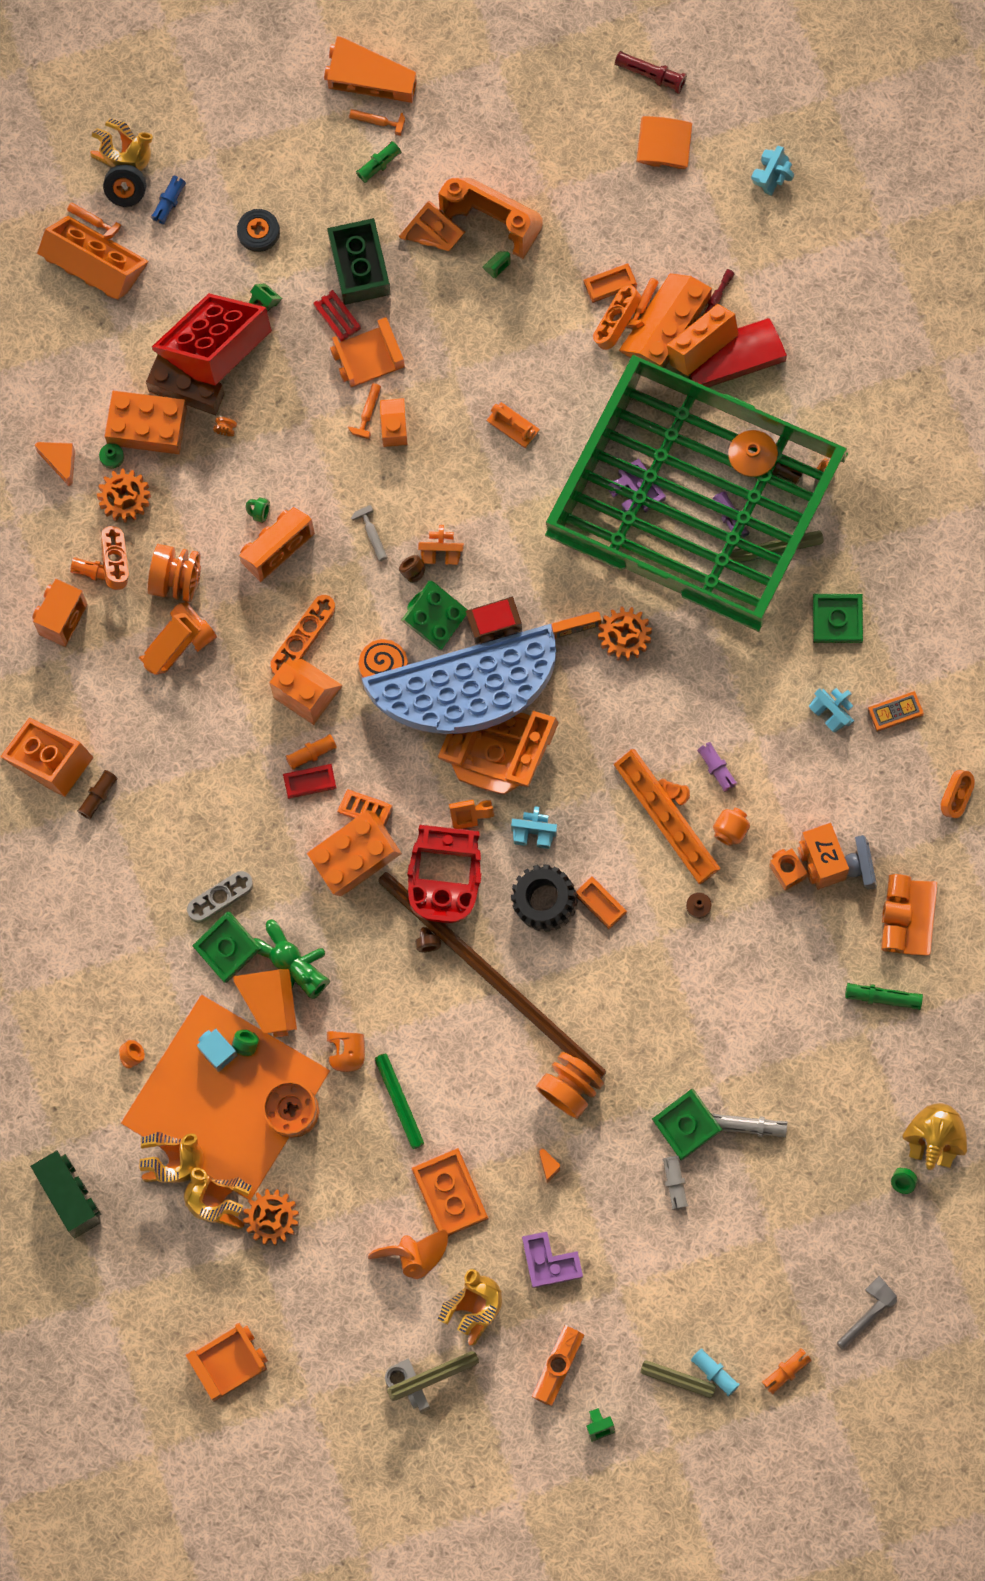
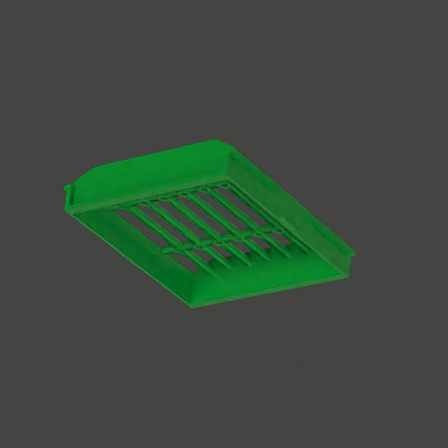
[545,355,848,632]

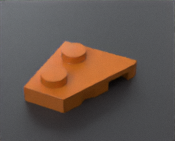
[399,201,465,251]

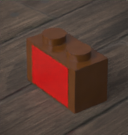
[466,596,522,644]

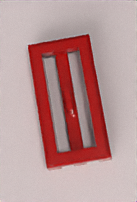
[313,290,361,341]

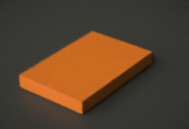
[411,1148,489,1236]

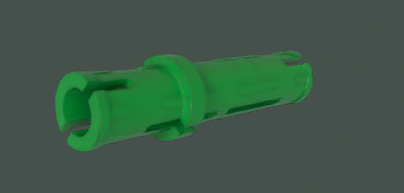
[845,982,923,1010]

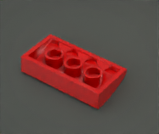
[688,318,787,388]

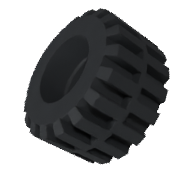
[511,864,578,932]

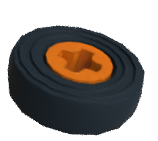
[103,164,147,207]
[237,209,280,252]

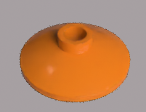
[728,430,778,477]

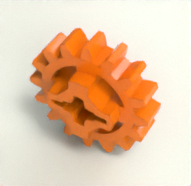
[97,469,151,523]
[598,606,652,661]
[243,1189,299,1246]

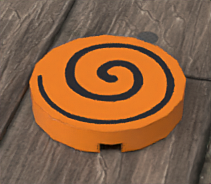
[358,639,408,678]

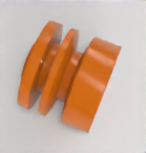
[148,544,201,602]
[536,1052,604,1119]
[262,1080,320,1138]

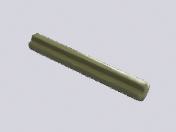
[729,530,824,563]
[387,1351,479,1401]

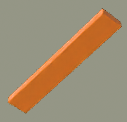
[613,749,720,885]

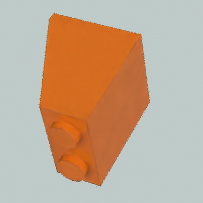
[269,658,342,725]

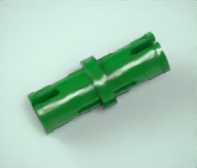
[356,141,402,183]

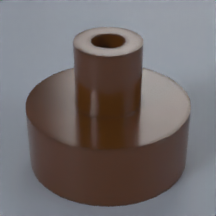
[686,892,712,919]

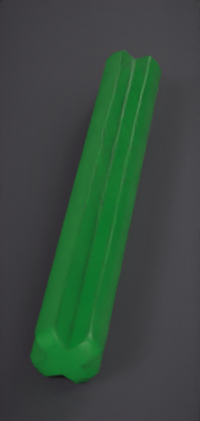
[375,1053,424,1149]

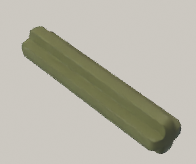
[641,1360,716,1398]

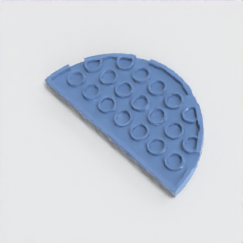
[361,624,556,734]

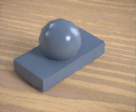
[845,835,877,890]

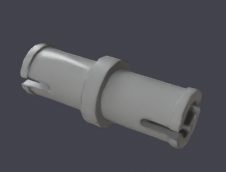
[662,1156,688,1210]

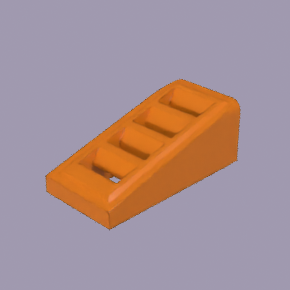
[337,789,393,827]

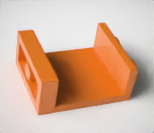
[330,317,405,387]

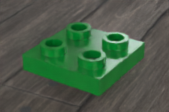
[401,581,468,650]

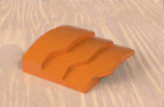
[438,711,559,795]

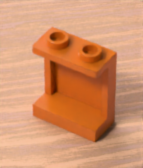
[186,1323,268,1402]

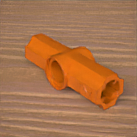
[532,1325,585,1406]

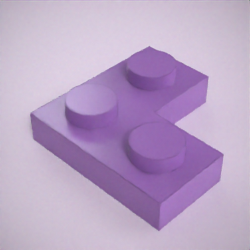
[522,1231,583,1288]

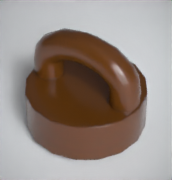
[399,555,425,583]
[415,927,441,953]

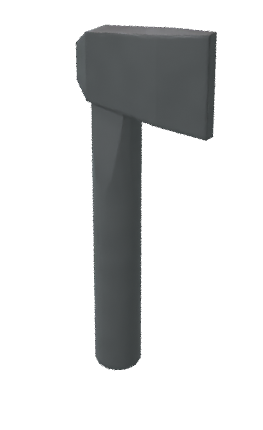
[837,1276,897,1349]

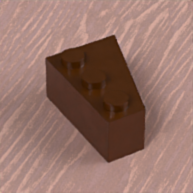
[146,354,225,416]

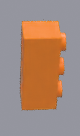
[667,304,739,376]

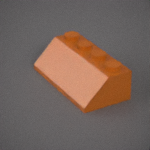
[37,216,149,300]
[619,273,712,368]

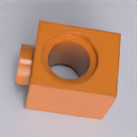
[769,848,808,891]

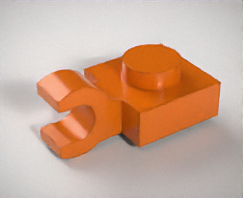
[449,800,494,829]

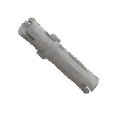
[711,1113,788,1138]

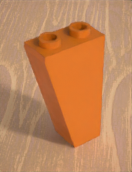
[324,36,417,103]

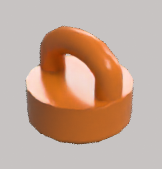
[119,1040,145,1069]

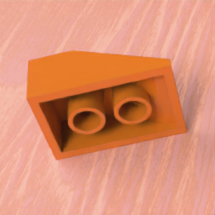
[0,717,94,797]

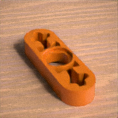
[593,285,641,350]
[101,526,129,590]

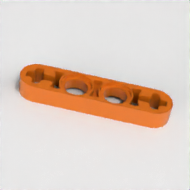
[271,595,335,675]

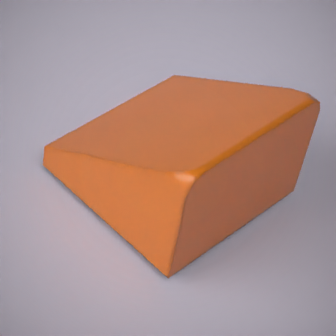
[539,1149,560,1183]

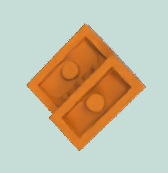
[636,116,692,169]

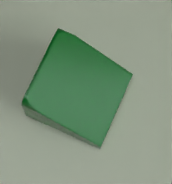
[482,251,511,278]

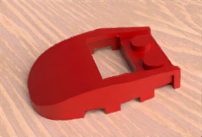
[407,825,482,923]

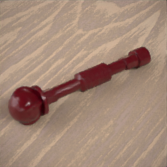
[695,269,735,322]

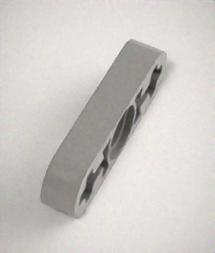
[187,871,253,922]

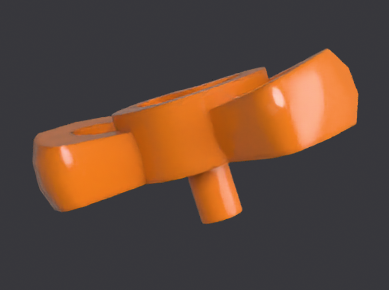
[658,778,690,806]

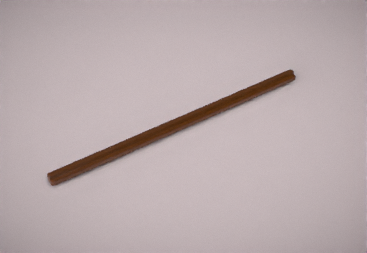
[378,872,606,1079]

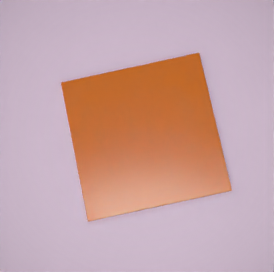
[121,994,330,1200]

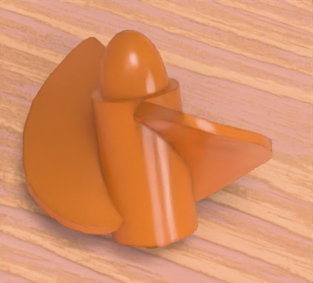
[368,1229,448,1279]

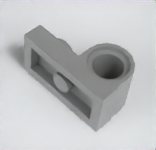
[385,1358,430,1413]

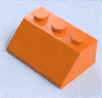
[239,507,315,582]

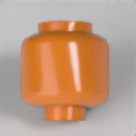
[713,807,750,846]

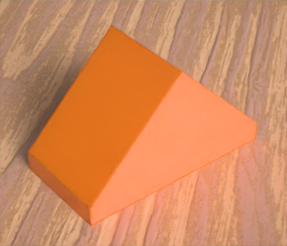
[35,442,75,486]

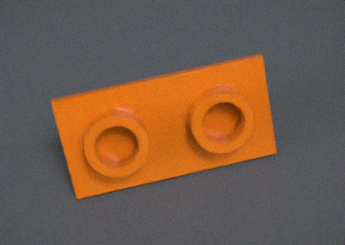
[486,402,540,448]

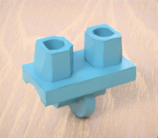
[751,146,794,196]
[809,688,854,732]
[511,806,557,849]

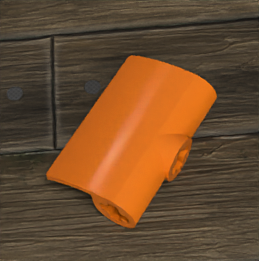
[881,874,937,956]

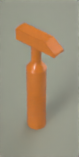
[349,109,405,136]
[67,202,121,240]
[626,278,659,328]
[348,383,381,439]

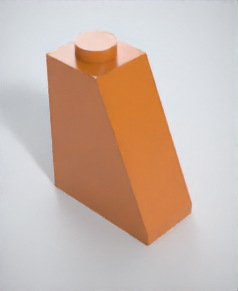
[233,969,297,1038]

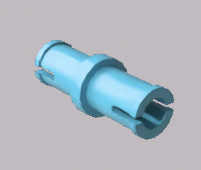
[691,1348,740,1397]

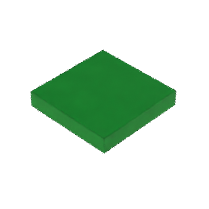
[813,594,863,643]
[192,911,262,983]
[652,1089,723,1160]

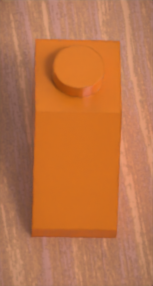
[380,398,408,447]

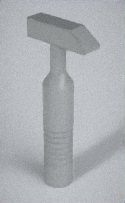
[351,505,388,561]

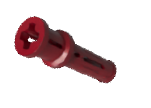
[614,51,687,94]

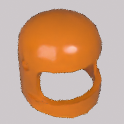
[327,1031,365,1072]

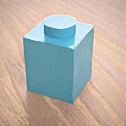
[197,1029,238,1072]

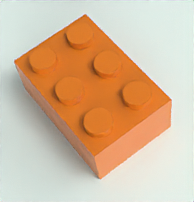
[105,390,187,454]
[307,810,402,896]

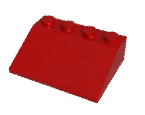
[152,293,272,385]

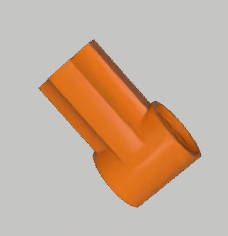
[170,601,217,652]

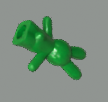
[253,919,330,999]

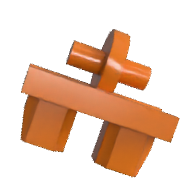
[418,525,464,565]

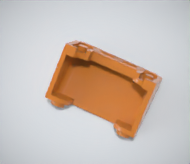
[438,178,543,259]

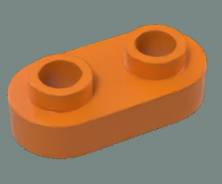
[941,770,975,818]

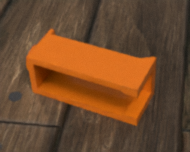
[139,613,201,675]

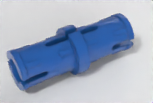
[151,176,186,225]

